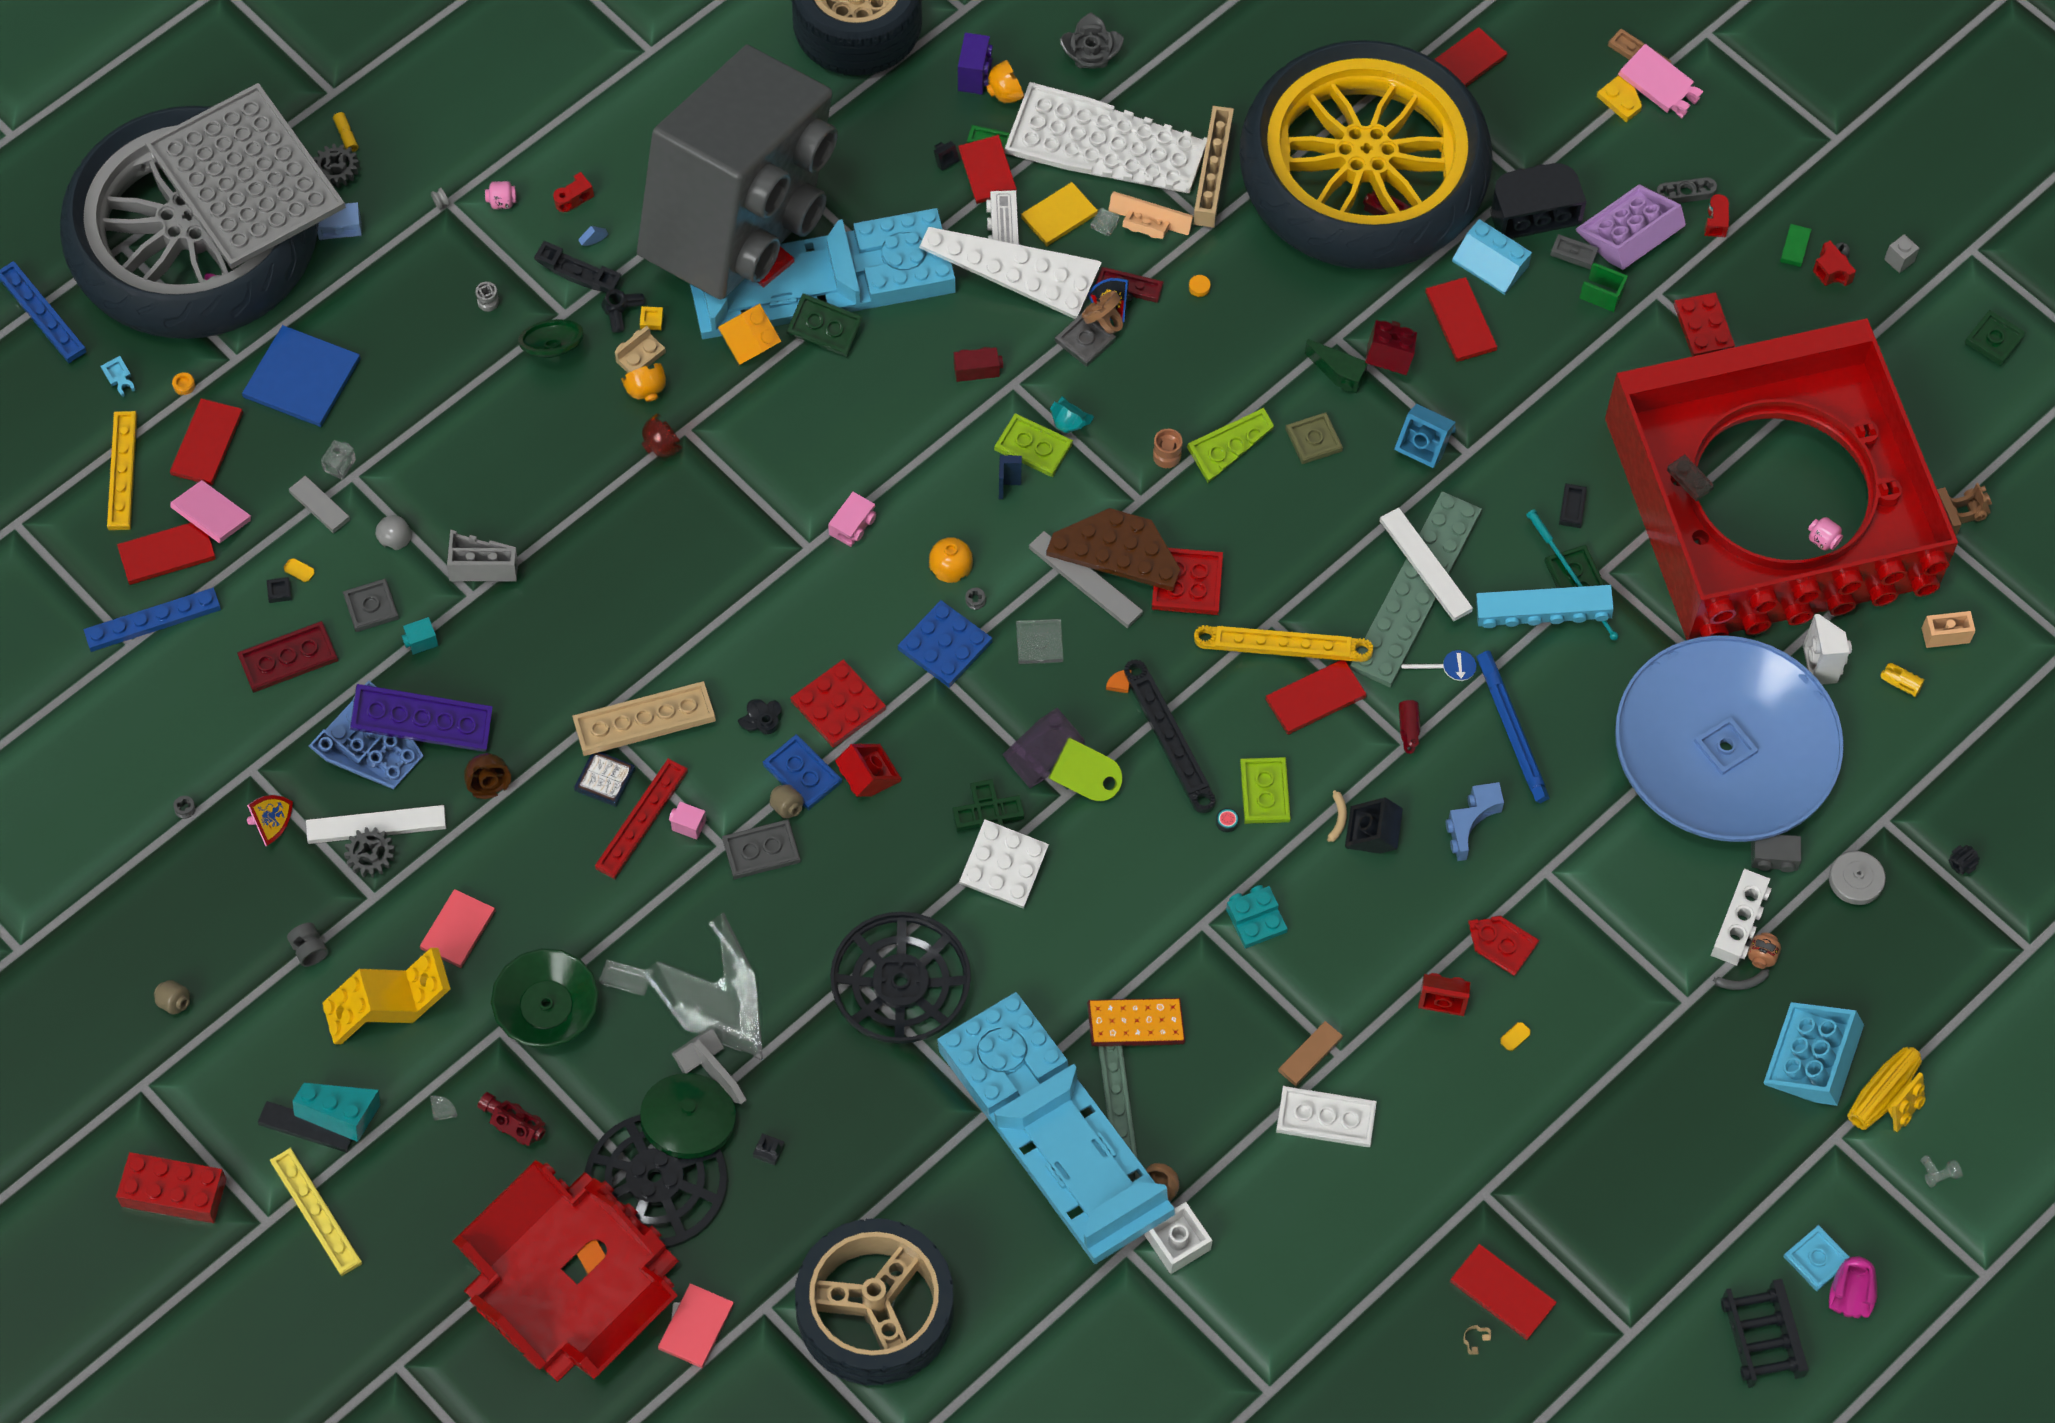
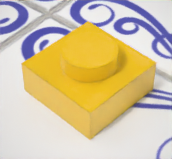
[640,306,663,330]

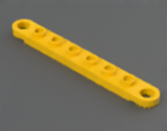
[1194,625,1373,662]

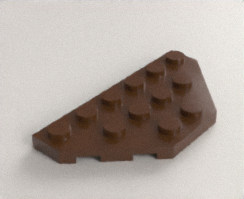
[1046,508,1180,591]

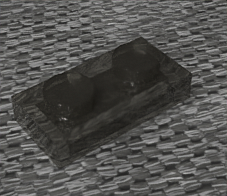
[1667,455,1714,501]

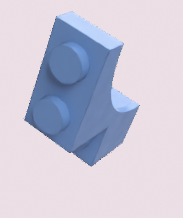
[1446,782,1504,861]

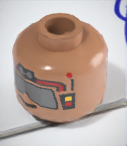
[1747,933,1781,969]

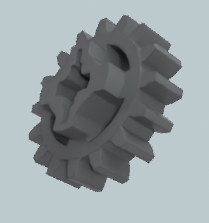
[313,144,360,188]
[344,827,395,877]

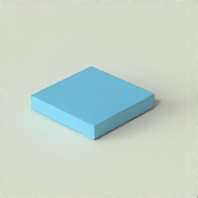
[1783,1225,1849,1291]

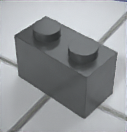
[1751,835,1801,872]

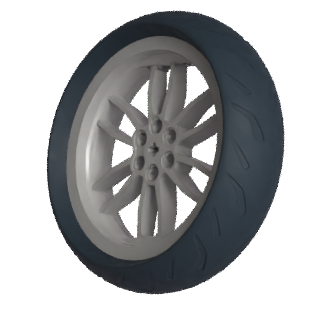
[60,106,319,339]

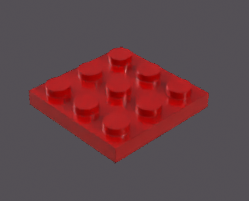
[1152,548,1223,615]
[791,659,886,748]

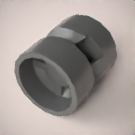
[287,923,329,967]

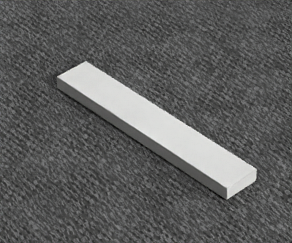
[1380,508,1473,622]
[306,805,446,844]

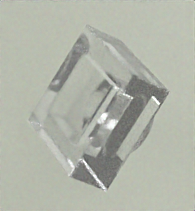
[1091,208,1120,237]

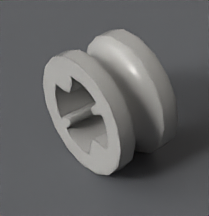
[431,188,449,210]

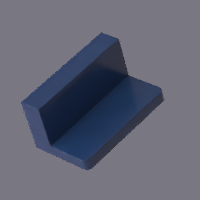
[999,455,1022,499]

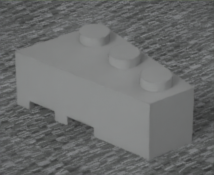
[447,530,518,581]

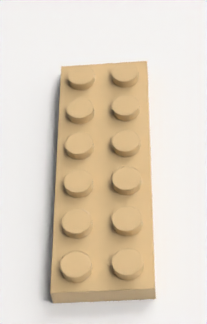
[572,681,716,756]

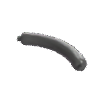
[1713,969,1769,990]

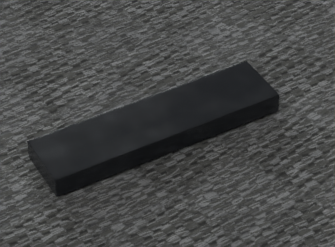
[258,1101,352,1153]

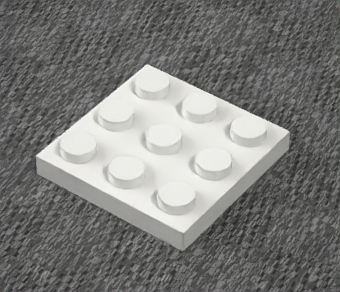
[959,819,1049,909]

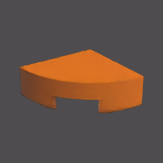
[1106,670,1132,693]

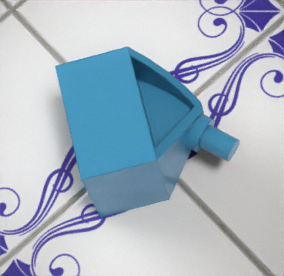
[1394,404,1456,468]

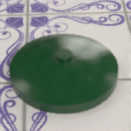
[640,1073,736,1159]

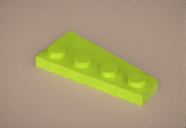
[1187,408,1274,483]

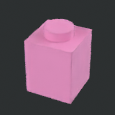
[669,802,706,840]

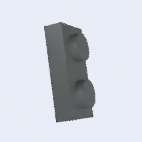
[1550,234,1598,269]

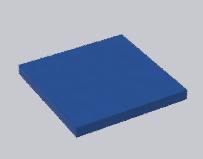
[242,325,361,427]

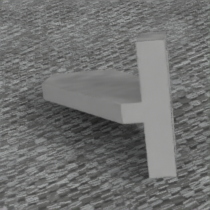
[672,1028,746,1104]

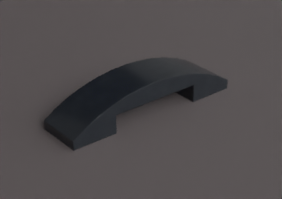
[534,241,622,292]

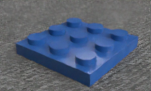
[898,600,992,688]

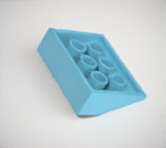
[1764,1002,1864,1106]

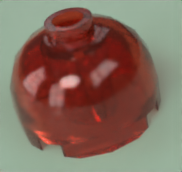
[642,413,683,457]

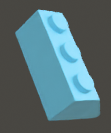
[1452,219,1532,295]

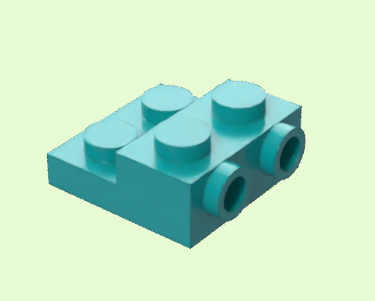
[1226,885,1288,949]

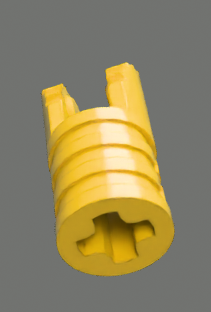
[1880,663,1925,697]

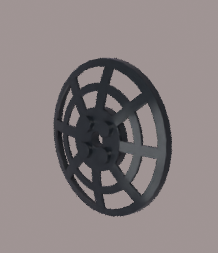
[830,912,971,1044]
[585,1115,727,1248]

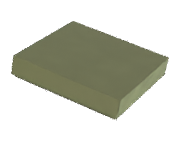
[1285,412,1343,464]

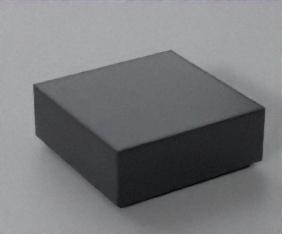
[267,577,292,603]

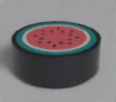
[1216,808,1239,832]

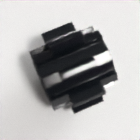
[1949,845,1980,875]

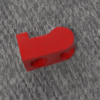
[553,172,594,212]
[1704,194,1729,237]

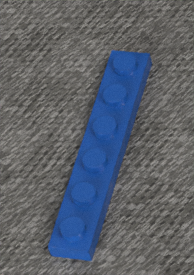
[0,261,87,364]
[83,587,221,652]

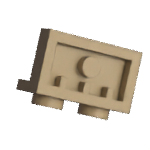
[615,326,666,373]

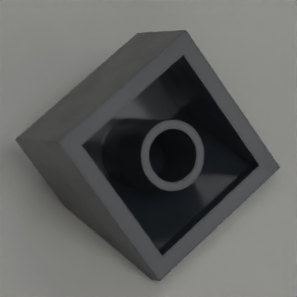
[1345,797,1403,854]

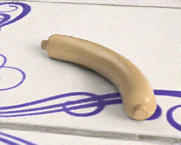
[1327,790,1347,842]

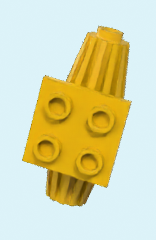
[1847,1047,1926,1132]

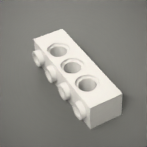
[1711,869,1772,966]

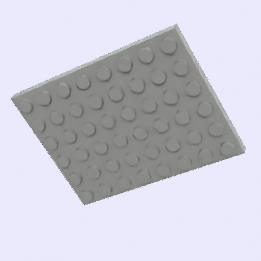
[145,83,346,269]

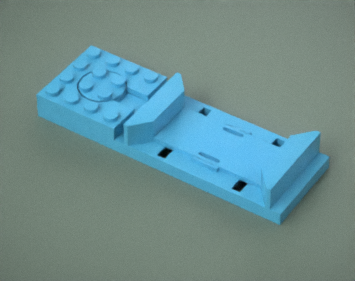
[690,208,955,340]
[937,992,1175,1264]

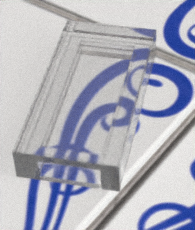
[599,960,652,996]

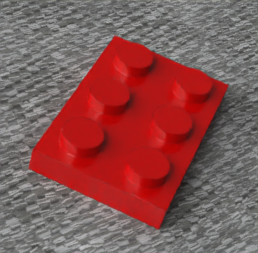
[1674,292,1735,356]

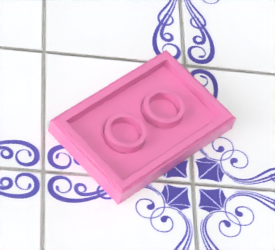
[170,480,251,543]

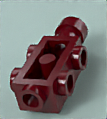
[477,1092,546,1146]

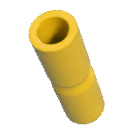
[333,112,359,153]

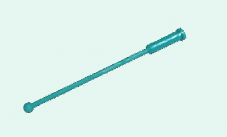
[1526,509,1619,640]

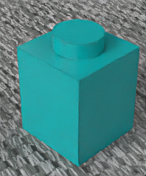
[401,617,438,655]

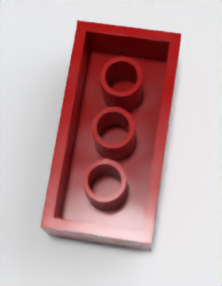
[116,1152,227,1223]

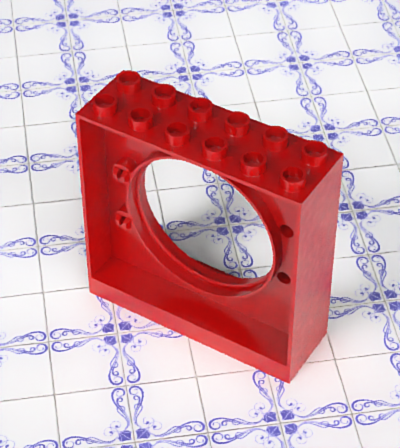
[1605,318,1958,640]

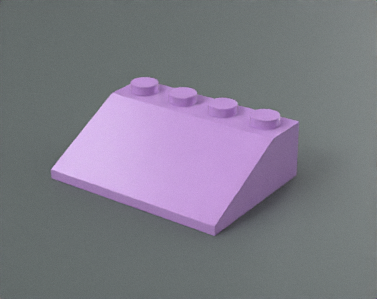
[1576,185,1686,269]

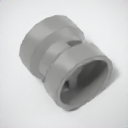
[475,282,499,311]

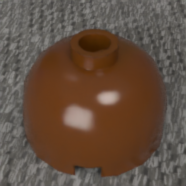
[464,753,511,799]

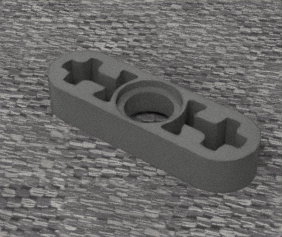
[1656,178,1717,203]

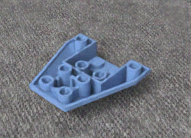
[309,681,423,789]

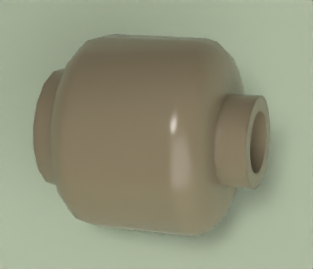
[770,784,804,818]
[154,980,190,1014]

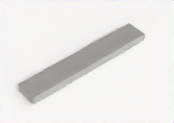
[1029,531,1143,629]

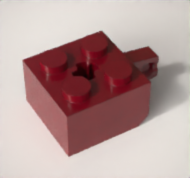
[1365,320,1417,375]

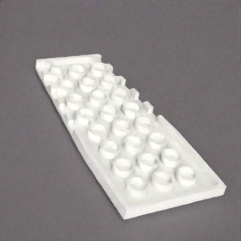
[1005,82,1207,193]

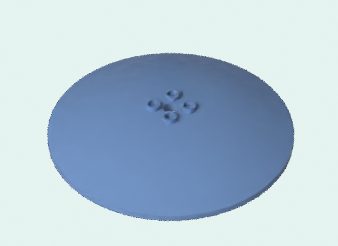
[1615,636,1843,842]

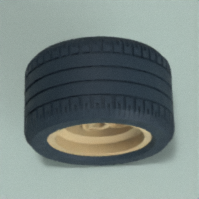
[792,0,922,76]

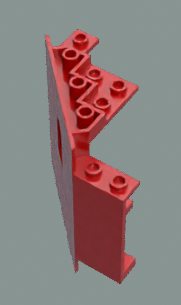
[452,1160,679,1382]

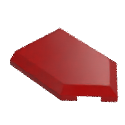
[1468,916,1539,976]

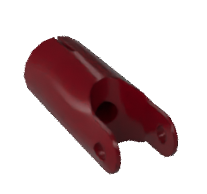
[1399,700,1420,754]

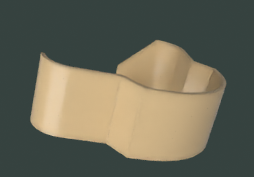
[1463,1325,1491,1355]

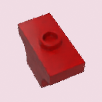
[1813,241,1856,286]

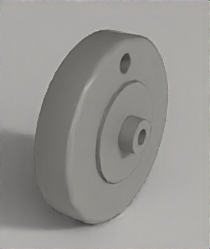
[1829,851,1886,905]

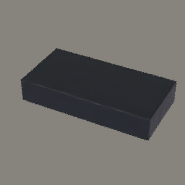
[1559,483,1587,528]

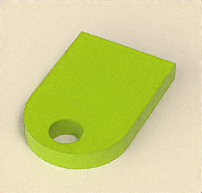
[1048,737,1122,801]

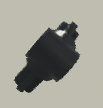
[601,289,645,333]

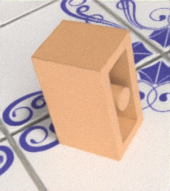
[1921,611,1976,648]

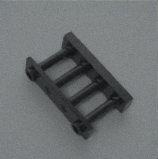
[1721,1279,1809,1388]

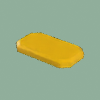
[284,558,315,582]
[1500,1022,1530,1051]

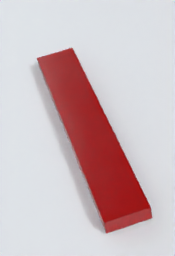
[595,758,688,879]

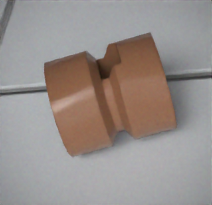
[1153,429,1182,468]

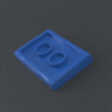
[763,734,842,810]

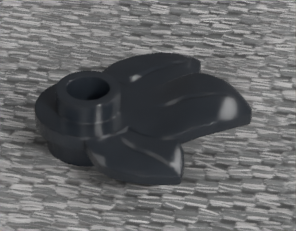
[738,699,782,734]

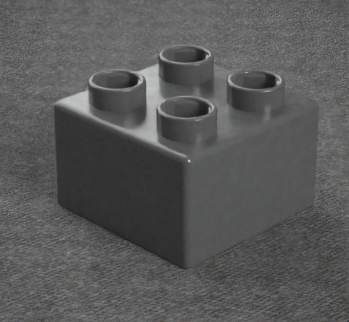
[637,44,838,300]

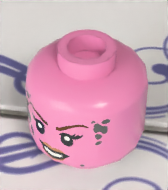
[485,181,516,209]
[1808,517,1843,551]

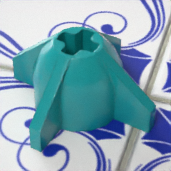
[1050,396,1094,433]

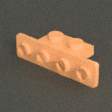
[1108,191,1193,239]

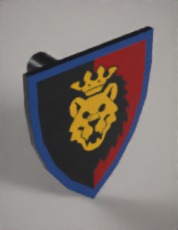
[1087,278,1133,323]

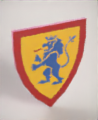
[247,795,293,846]

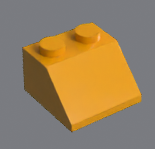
[718,303,781,365]

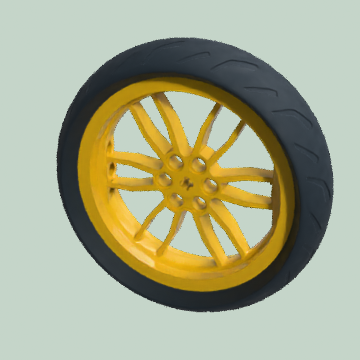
[1239,40,1492,269]

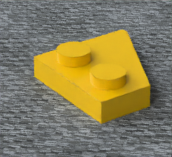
[1596,75,1642,122]

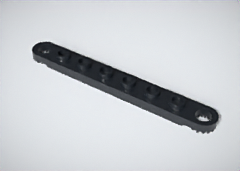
[1124,659,1215,813]

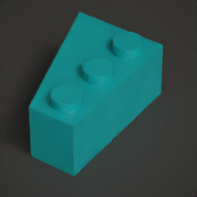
[292,1083,380,1142]

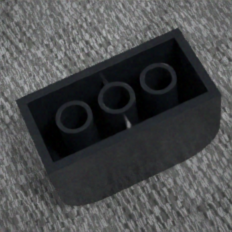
[1490,163,1587,239]

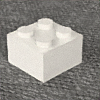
[1145,1202,1212,1274]

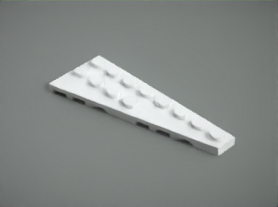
[919,227,1102,319]

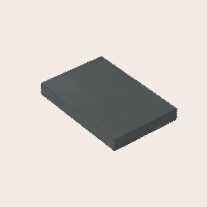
[722,819,801,880]

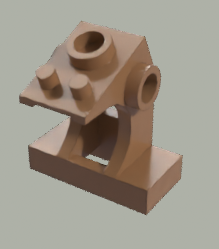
[1937,483,1992,535]

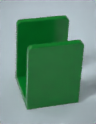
[1579,263,1628,312]

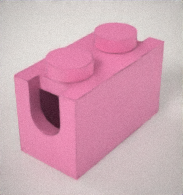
[828,492,876,547]

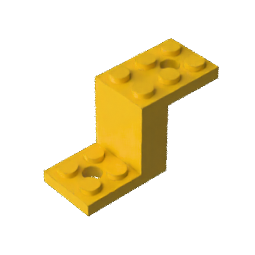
[322,948,450,1044]

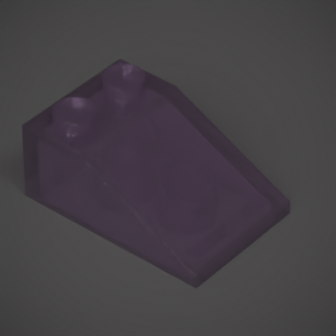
[1003,708,1085,789]

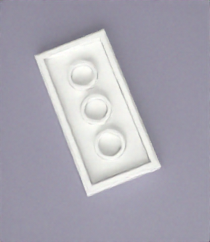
[1276,1086,1377,1148]

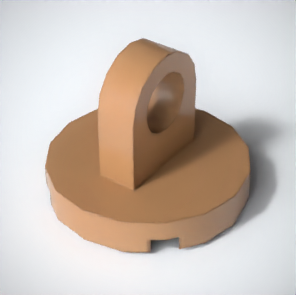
[1082,291,1123,334]

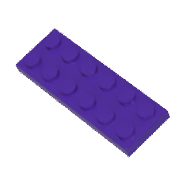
[350,684,493,752]

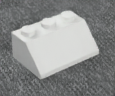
[1803,614,1852,684]

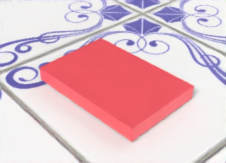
[420,889,495,968]
[658,1283,734,1368]

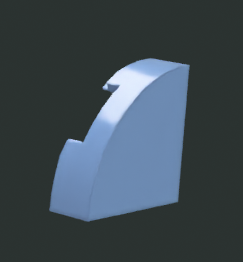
[578,226,608,246]

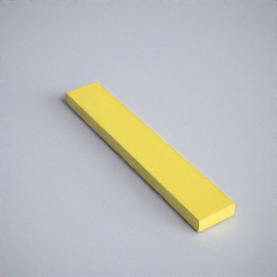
[270,1148,362,1277]

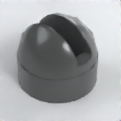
[1835,242,1850,258]

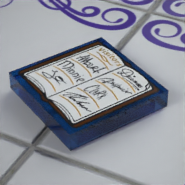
[574,752,635,807]

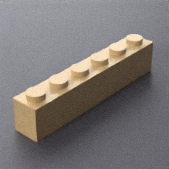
[1193,106,1234,228]

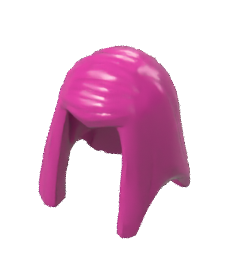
[1829,1256,1877,1318]

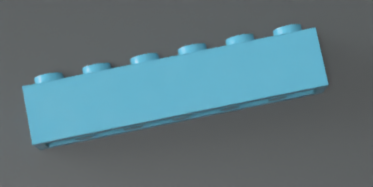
[1476,585,1613,628]

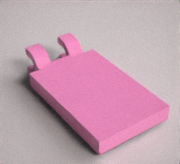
[1618,44,1703,118]

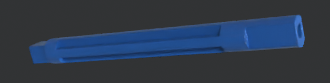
[1476,651,1550,804]

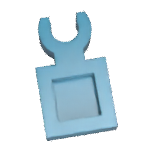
[101,356,135,397]

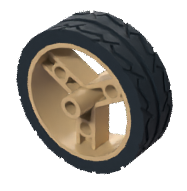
[795,1218,953,1385]

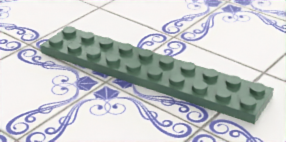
[1350,491,1482,688]

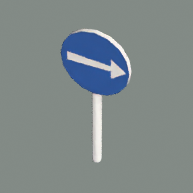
[1401,650,1476,681]

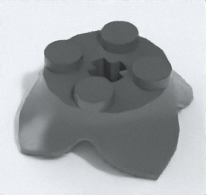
[1060,12,1124,69]

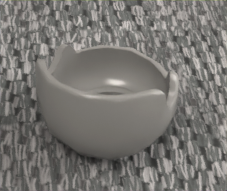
[375,515,412,550]

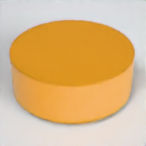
[1189,275,1210,297]
[172,372,195,395]

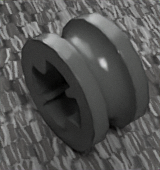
[965,588,986,610]
[173,796,195,819]

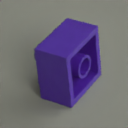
[958,33,993,95]

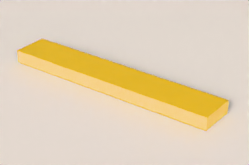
[107,411,137,530]

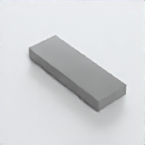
[289,476,350,534]

